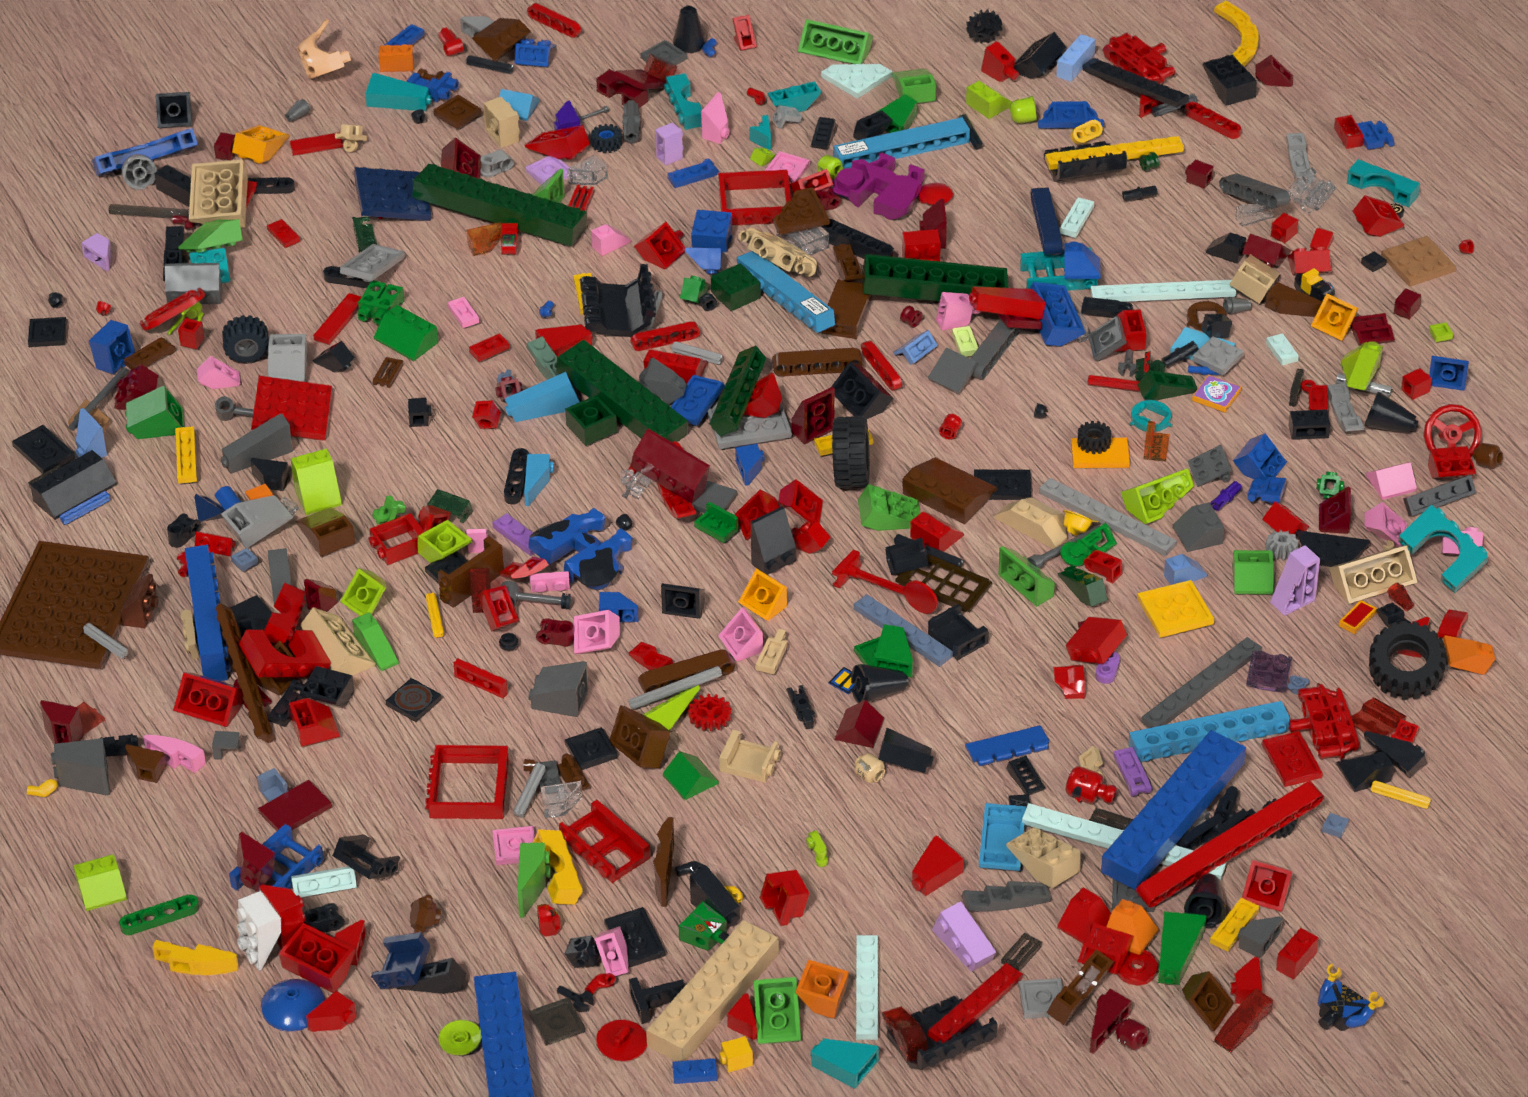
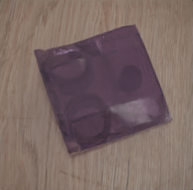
[1246,651,1292,692]

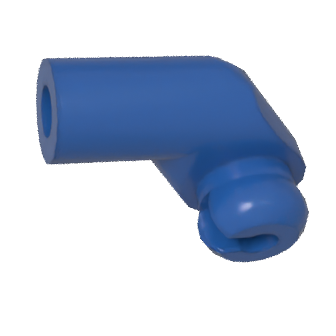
[702,38,717,57]
[539,301,554,318]

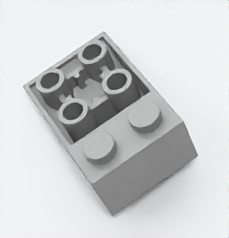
[268,334,308,382]
[221,495,293,548]

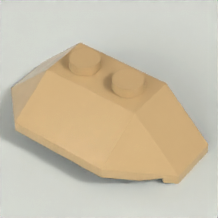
[994,497,1067,549]

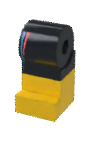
[1301,268,1335,302]

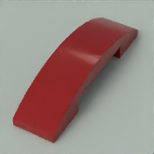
[656,482,696,519]

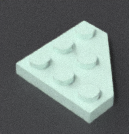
[821,64,892,99]

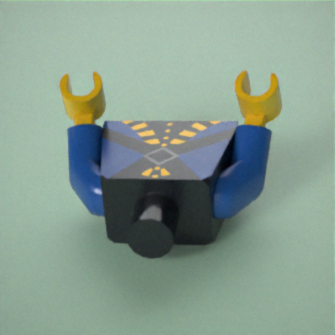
[1318,964,1384,1031]

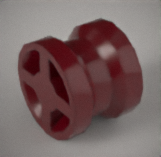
[900,305,923,328]

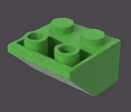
[1232,550,1274,594]

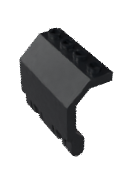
[580,264,656,337]

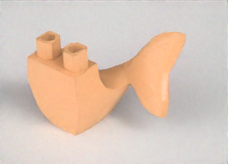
[297,18,351,79]

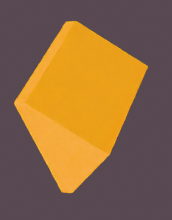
[738,568,787,621]

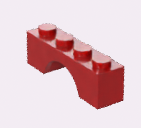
[264,582,306,645]

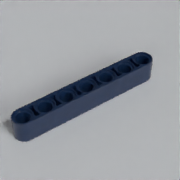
[1031,187,1062,256]

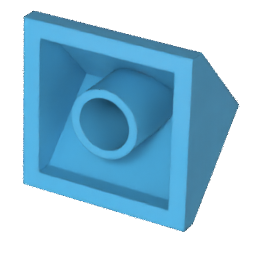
[499,89,540,121]

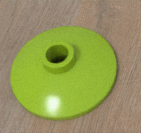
[438,1020,481,1055]

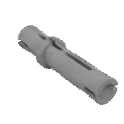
[1335,373,1392,397]

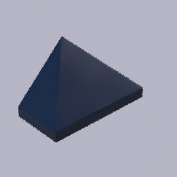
[194,494,225,522]

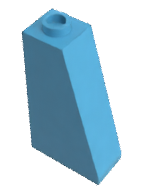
[505,372,580,422]

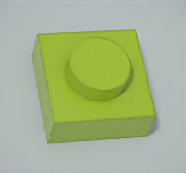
[1429,322,1453,342]

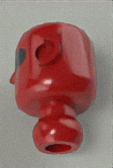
[1065,766,1117,804]

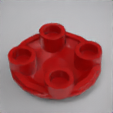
[919,183,953,205]

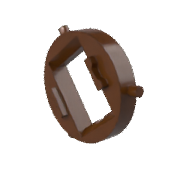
[1186,301,1226,331]

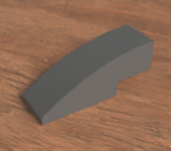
[267,548,291,604]

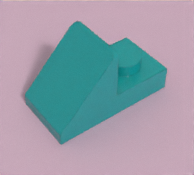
[749,115,771,150]

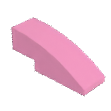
[143,735,206,773]

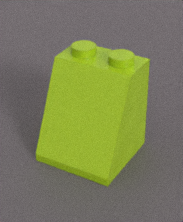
[291,448,342,515]

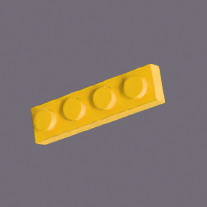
[175,426,197,484]

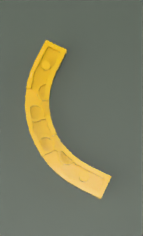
[1214,0,1259,66]

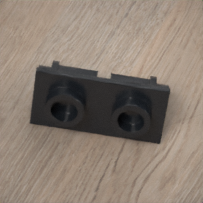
[100,733,139,757]

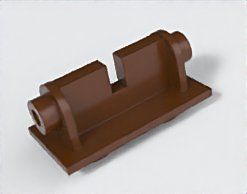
[557,753,590,793]

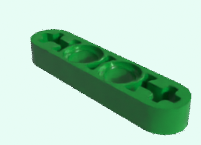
[119,894,199,935]

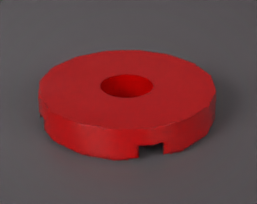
[1117,950,1158,986]

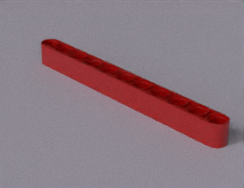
[1136,781,1324,908]

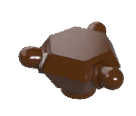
[410,894,441,934]

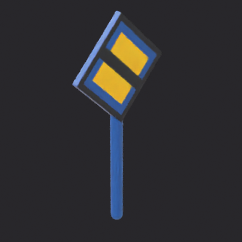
[828,667,855,695]

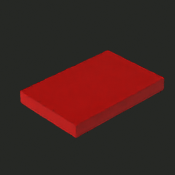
[1261,731,1323,787]

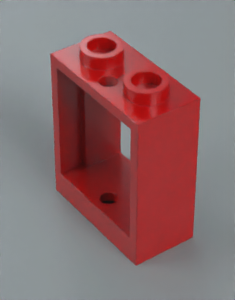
[368,513,424,565]

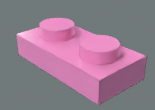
[447,297,479,328]
[530,571,570,592]

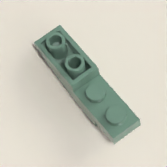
[526,337,576,388]

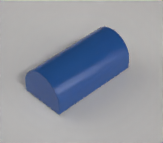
[215,486,241,511]

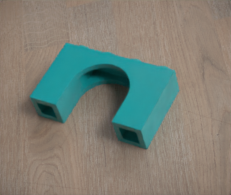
[1398,504,1488,593]

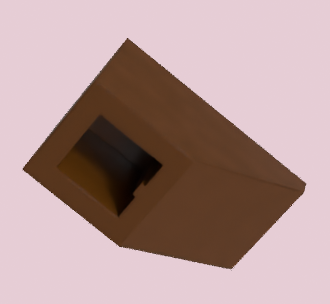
[125,744,166,783]

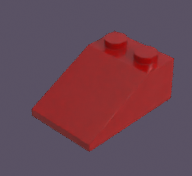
[525,125,590,160]

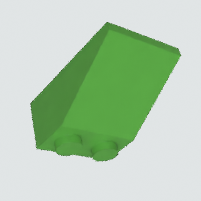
[517,843,551,918]
[753,977,801,1044]

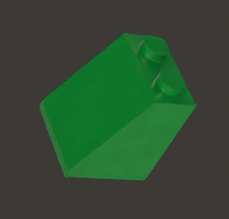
[125,385,185,439]

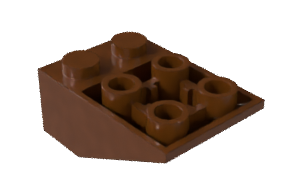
[296,507,355,557]

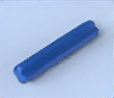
[59,491,110,525]

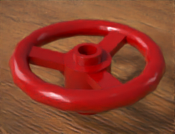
[1424,404,1482,456]

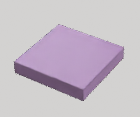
[525,156,574,185]

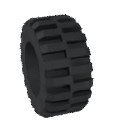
[832,416,870,489]
[1369,621,1446,700]

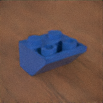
[1233,433,1287,480]

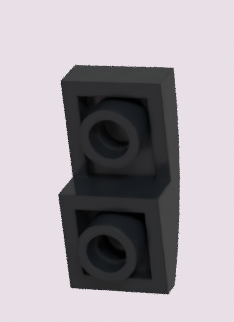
[1377,602,1411,628]

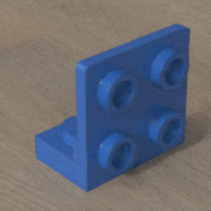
[515,38,555,67]

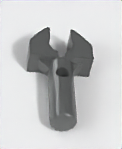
[1118,349,1137,377]

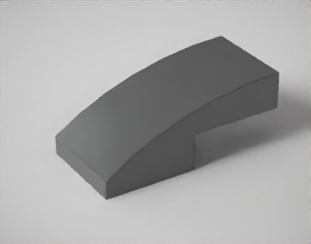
[538,760,561,796]

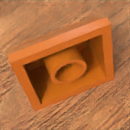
[796,959,849,1019]

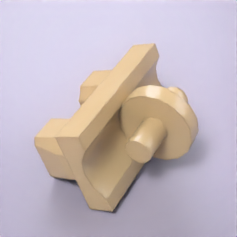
[335,124,367,152]

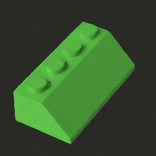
[798,19,873,64]

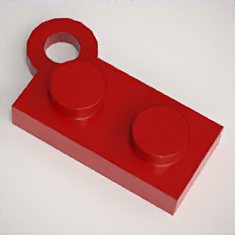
[1301,380,1328,412]

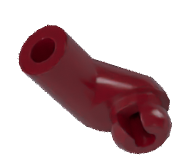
[172,215,195,230]

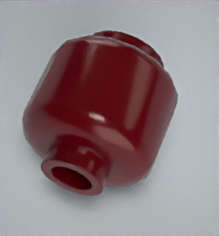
[1115,1018,1149,1050]

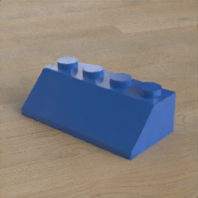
[1030,282,1085,346]

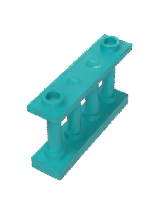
[1020,247,1098,291]

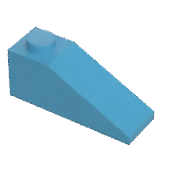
[524,454,554,506]

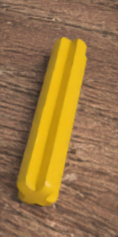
[426,592,444,638]
[1371,780,1431,809]

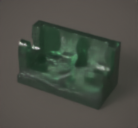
[352,216,377,252]
[427,489,473,523]

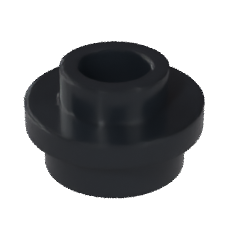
[499,633,519,651]

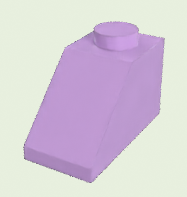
[81,233,111,271]

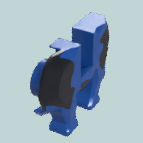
[528,508,632,589]

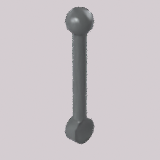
[578,106,609,122]

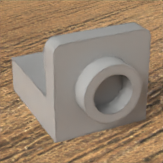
[773,105,802,129]

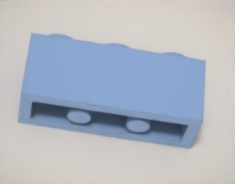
[1057,34,1095,82]

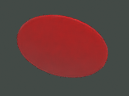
[596,1020,647,1061]

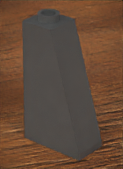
[220,414,293,474]

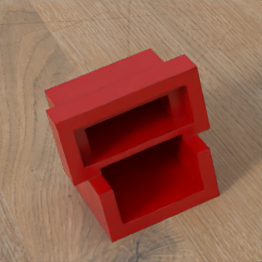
[759,870,809,926]

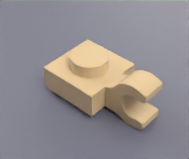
[1079,746,1105,779]

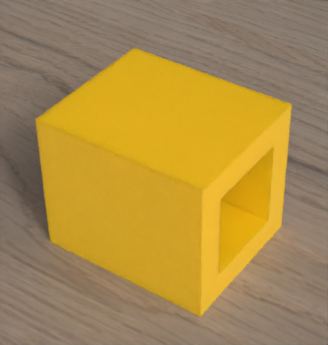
[718,1036,753,1072]

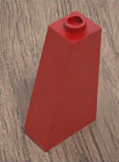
[969,287,1046,319]

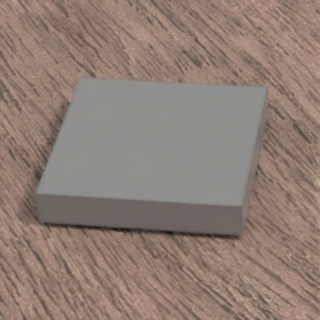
[1018,978,1063,1019]

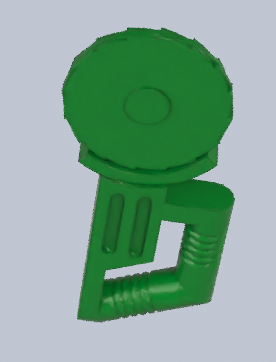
[1060,523,1117,567]

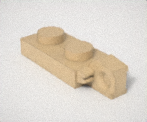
[755,629,788,675]

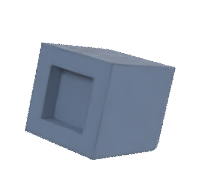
[257,768,288,802]

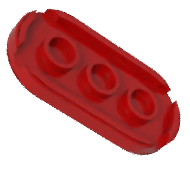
[139,287,205,330]

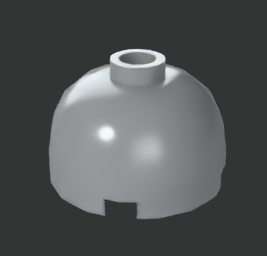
[122,154,157,190]

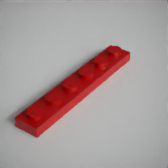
[928,963,1023,1043]

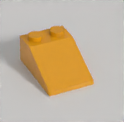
[232,125,289,163]

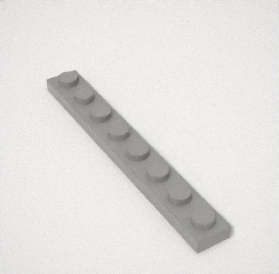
[1039,478,1177,556]

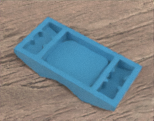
[979,803,1026,871]

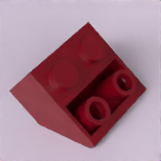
[114,364,159,410]
[40,700,84,744]

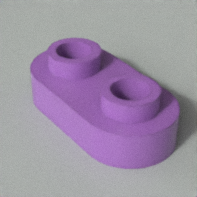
[1096,651,1120,684]

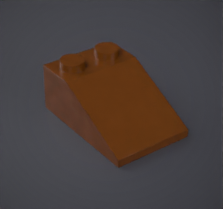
[609,705,671,768]

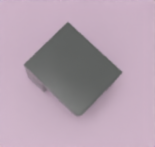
[212,731,241,760]

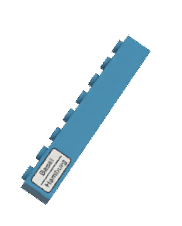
[833,117,970,169]
[737,251,835,333]

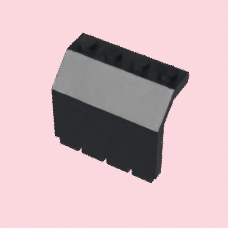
[1043,141,1127,182]
[887,996,998,1070]

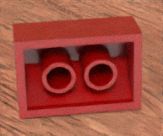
[644,349,707,384]
[173,672,244,727]
[259,885,306,950]
[278,923,355,993]

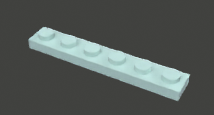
[856,935,878,1040]

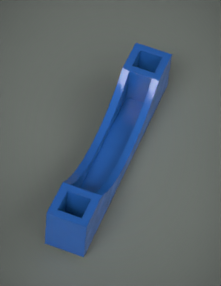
[92,128,198,177]

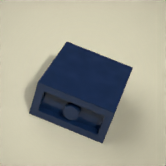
[371,932,430,989]

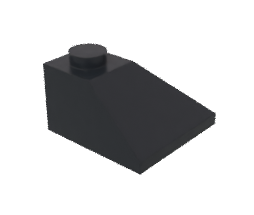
[661,583,705,619]
[1336,751,1393,792]

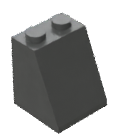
[528,661,589,717]
[51,738,110,795]

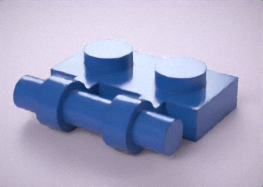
[1357,121,1395,150]
[1247,477,1286,503]

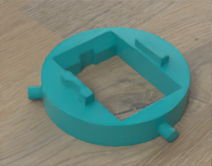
[1130,400,1173,432]

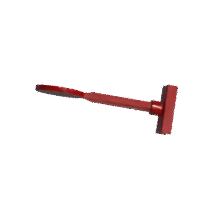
[832,549,938,614]

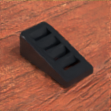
[811,117,836,150]
[1006,755,1045,795]

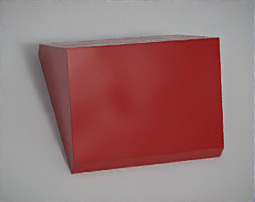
[478,585,519,631]

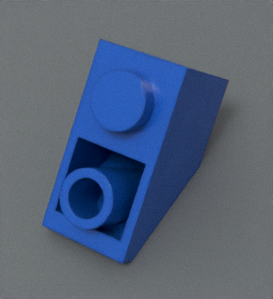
[599,592,639,622]

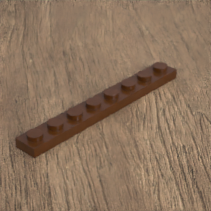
[215,603,274,743]

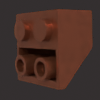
[121,574,159,629]

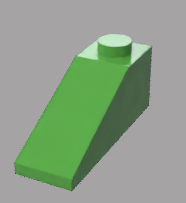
[352,612,399,671]

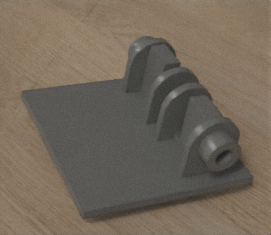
[1188,445,1232,487]

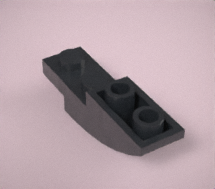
[163,226,185,281]

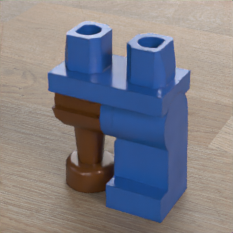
[406,68,459,103]

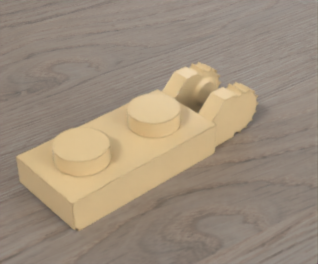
[180,609,200,659]

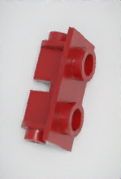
[195,531,236,556]

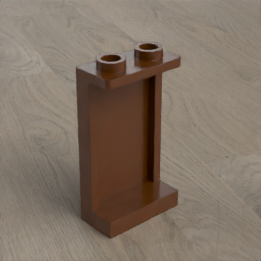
[821,279,872,340]
[438,536,504,608]

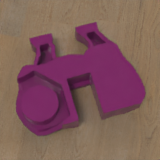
[832,153,925,220]

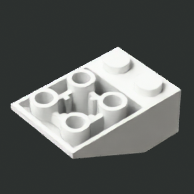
[237,891,281,971]

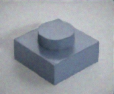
[231,548,258,572]
[1322,813,1349,838]

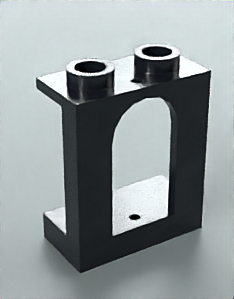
[332,834,400,879]

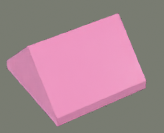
[1366,462,1417,500]
[718,607,763,661]

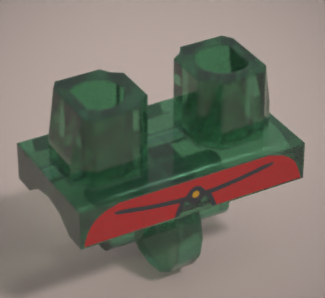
[1135,351,1165,381]

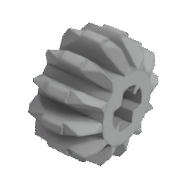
[1265,529,1298,561]

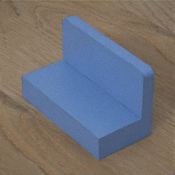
[893,330,938,365]

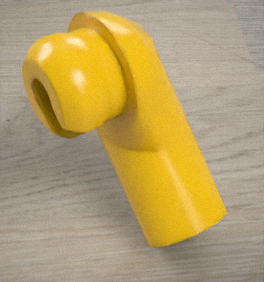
[27,779,58,797]
[724,886,743,903]

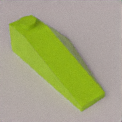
[1121,468,1194,524]

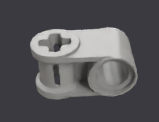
[480,149,514,177]

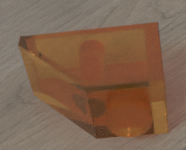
[466,222,502,256]

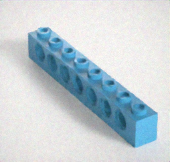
[1128,701,1290,762]

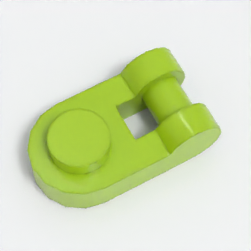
[805,830,828,867]

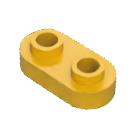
[1071,120,1103,144]

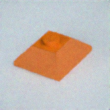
[1443,635,1495,675]
[1107,899,1159,955]

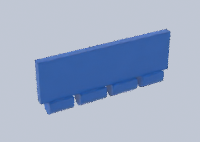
[965,725,1049,766]

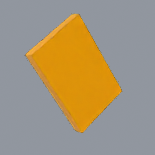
[1071,438,1130,468]

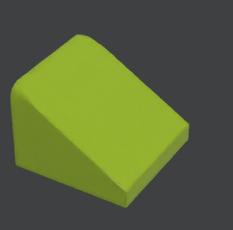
[750,148,776,166]

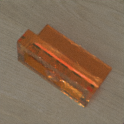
[1144,421,1170,462]

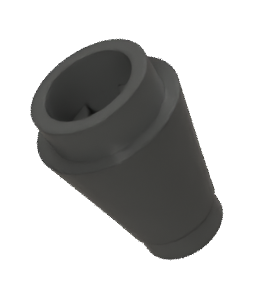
[285,99,311,122]
[1223,297,1251,315]

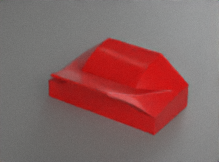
[1053,665,1085,699]

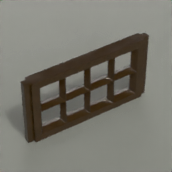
[895,554,992,613]

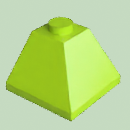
[418,520,472,563]
[340,568,386,616]

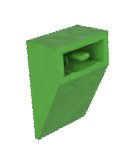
[892,68,936,103]
[179,219,242,252]
[858,484,920,531]

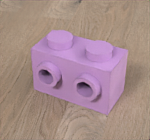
[655,122,684,166]

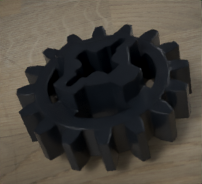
[966,9,1003,44]

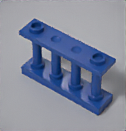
[229,824,324,892]

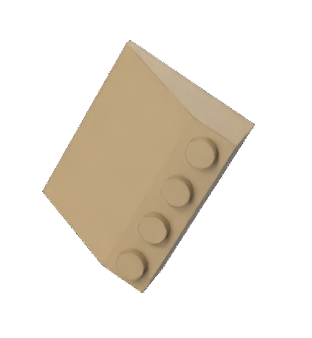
[189,159,248,228]

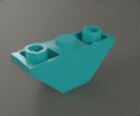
[768,81,821,112]

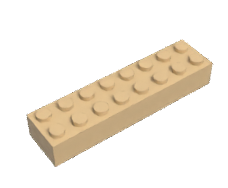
[646,920,779,1061]

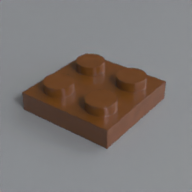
[433,95,482,129]

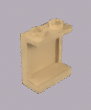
[719,730,781,783]

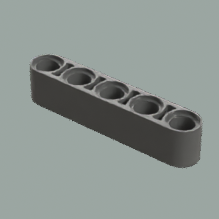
[1219,173,1290,209]
[970,319,1020,380]

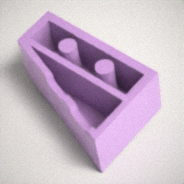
[1270,545,1320,616]
[932,901,996,972]

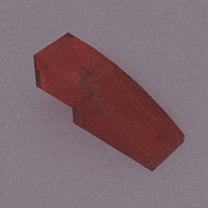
[1214,989,1273,1053]

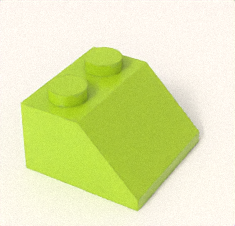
[966,81,1012,119]
[73,854,127,911]

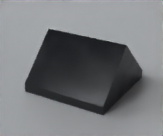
[155,92,193,128]

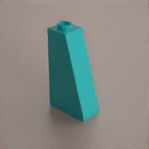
[365,73,432,112]

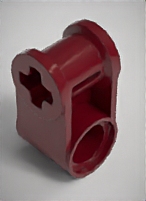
[815,187,841,211]
[536,618,574,647]

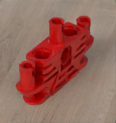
[1103,32,1175,84]
[1289,683,1359,760]

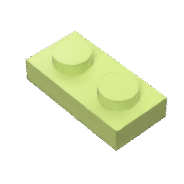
[952,326,978,356]

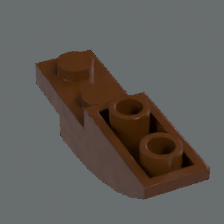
[833,244,863,281]

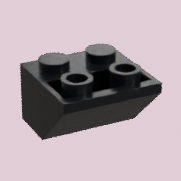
[300,666,354,705]

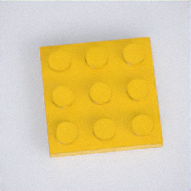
[1137,580,1214,638]

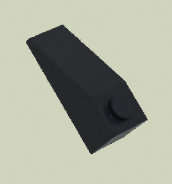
[1363,731,1427,778]
[396,957,466,994]

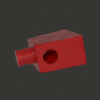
[981,41,1019,82]

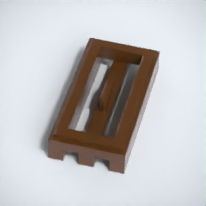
[373,357,403,388]

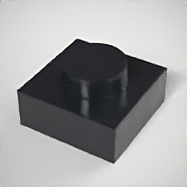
[1361,251,1387,272]

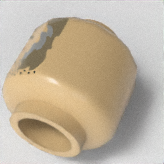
[855,753,885,783]

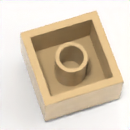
[483,96,520,148]

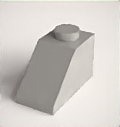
[460,16,494,38]

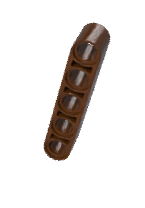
[772,347,863,377]
[638,649,735,694]

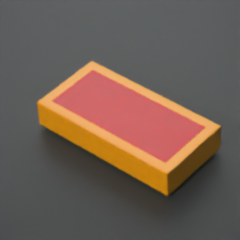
[1339,600,1377,634]

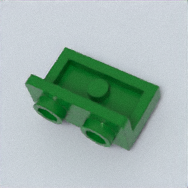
[694,502,738,543]

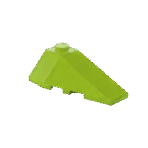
[1340,342,1383,390]
[642,685,700,730]

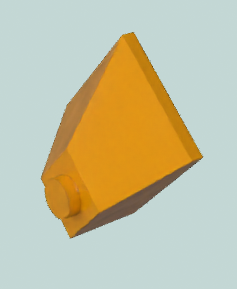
[1311,294,1359,341]

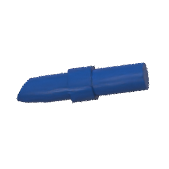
[1188,365,1220,376]

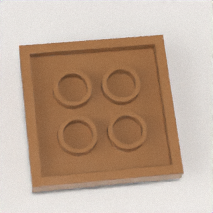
[1381,236,1456,287]

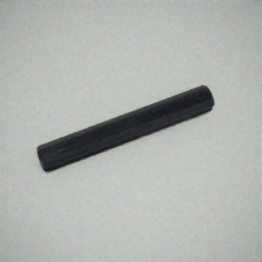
[894,534,963,567]

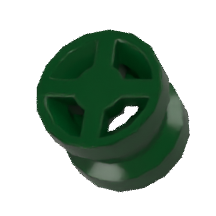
[1139,151,1160,172]

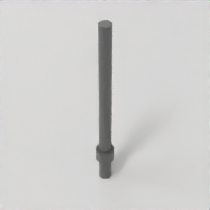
[69,368,128,431]

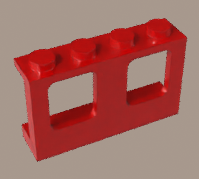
[559,799,650,883]

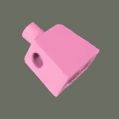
[936,292,980,331]

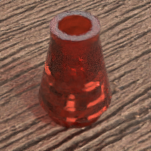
[1387,582,1414,611]

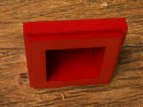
[1310,228,1333,250]

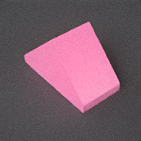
[467,529,488,553]

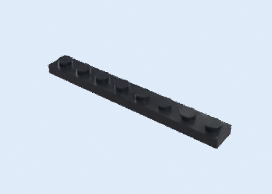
[1082,58,1189,108]

